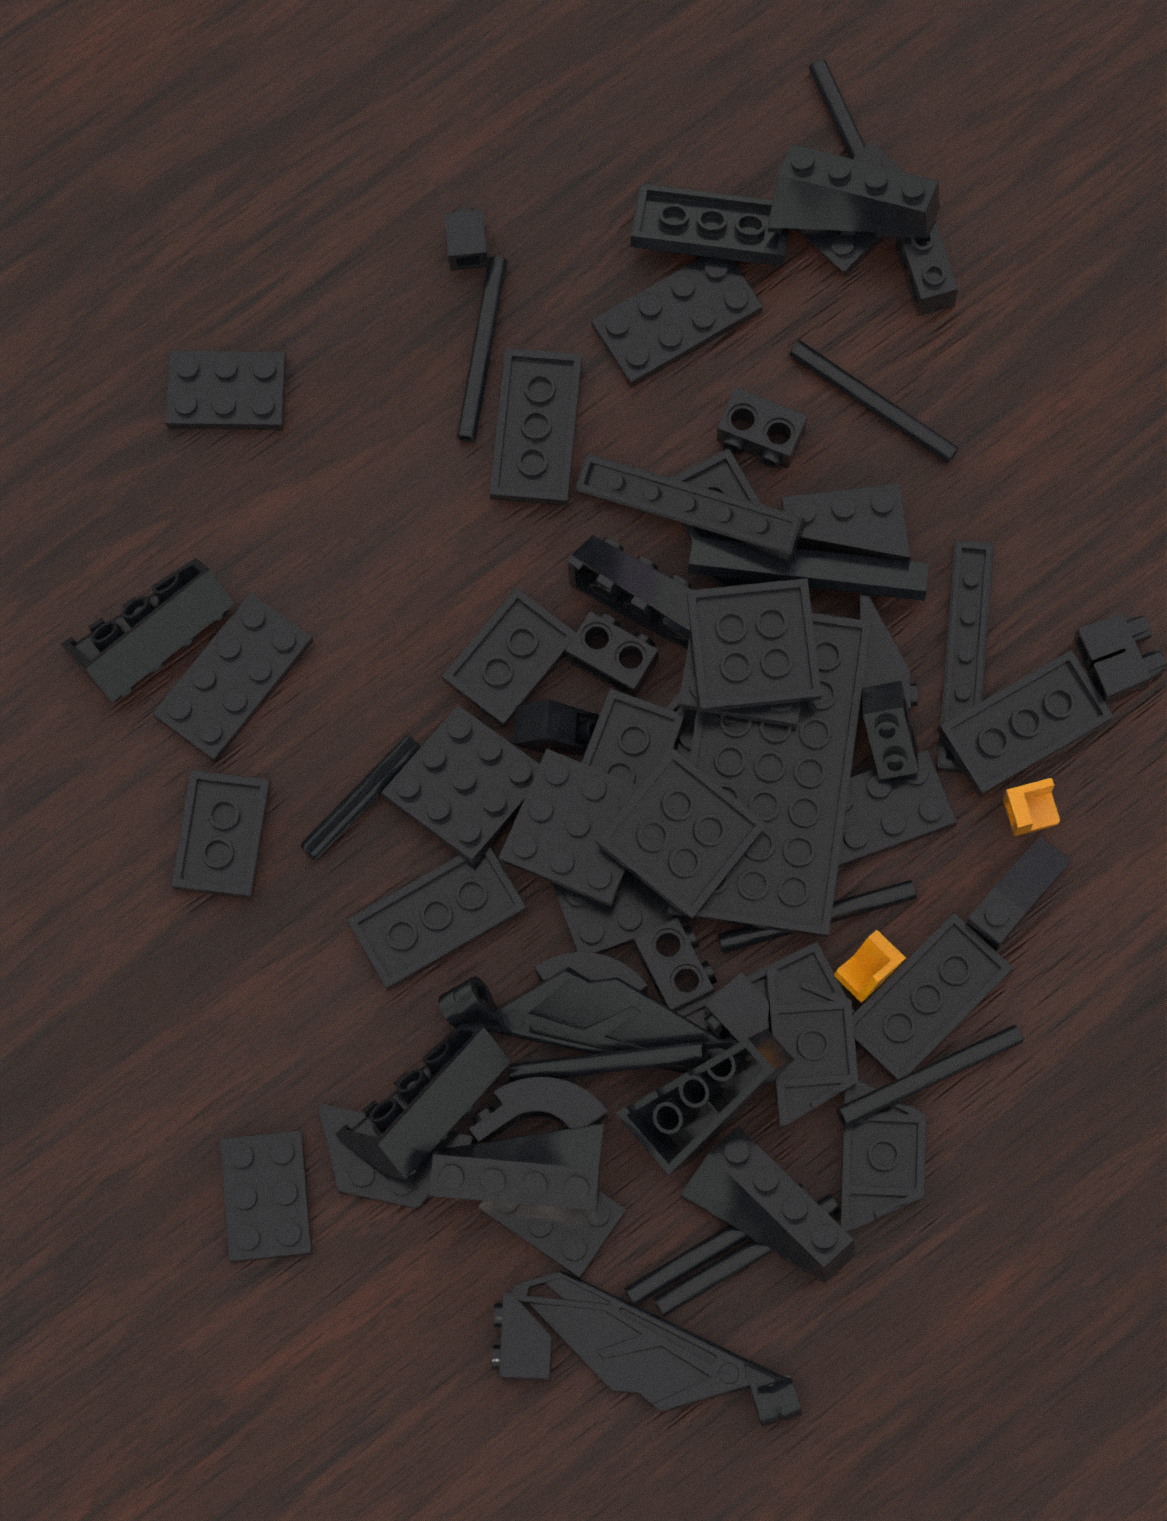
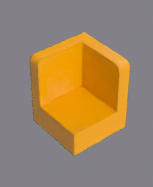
[1003,778,1060,837]
[834,930,906,1003]

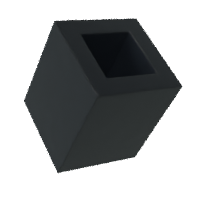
[444,207,488,271]

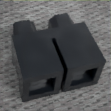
[1073,614,1167,705]

